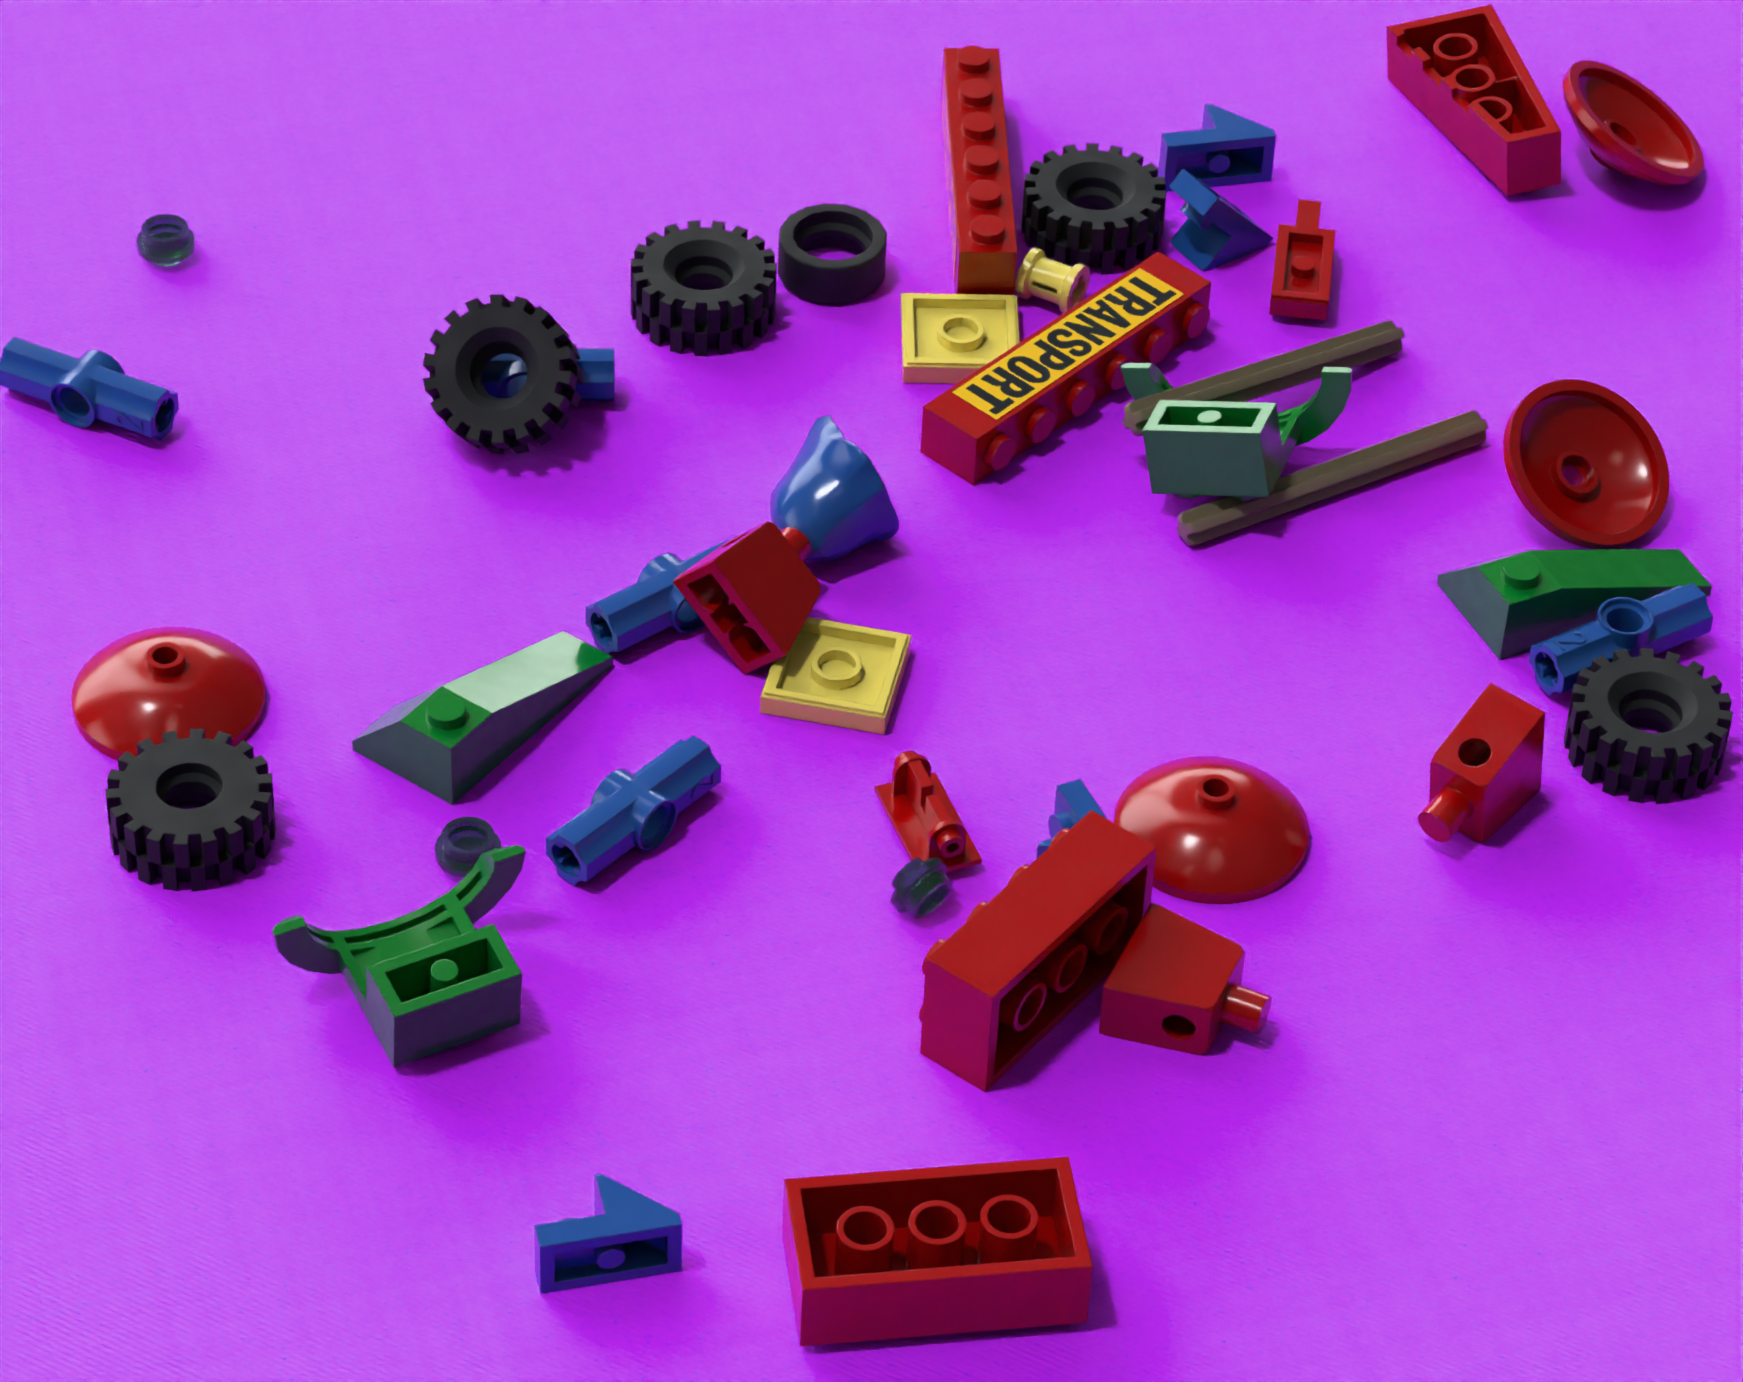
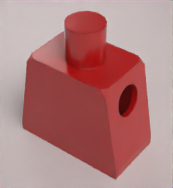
[672,521,821,675]
[1418,683,1545,842]
[1099,903,1272,1055]

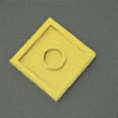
[900,293,1020,384]
[760,617,912,735]

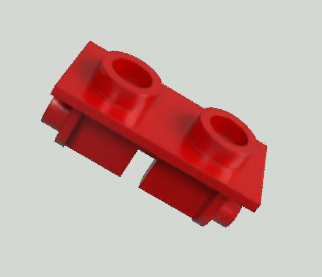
[874,751,982,878]

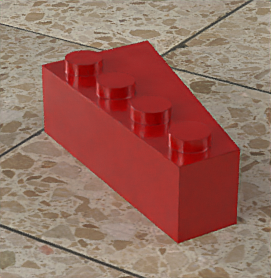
[1387,4,1561,196]

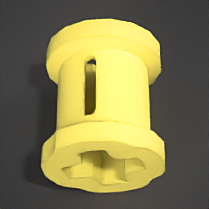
[1015,248,1090,313]

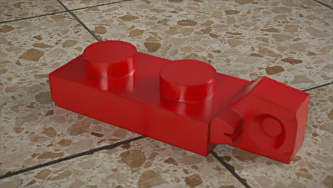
[1269,199,1336,321]

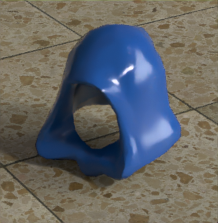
[770,414,899,561]

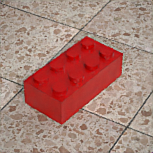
[919,810,1157,1092]
[782,1157,1093,1346]

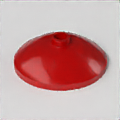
[1563,60,1704,186]
[1503,379,1669,550]
[71,627,266,761]
[1114,756,1309,904]

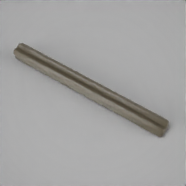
[1122,320,1405,437]
[1176,410,1488,546]

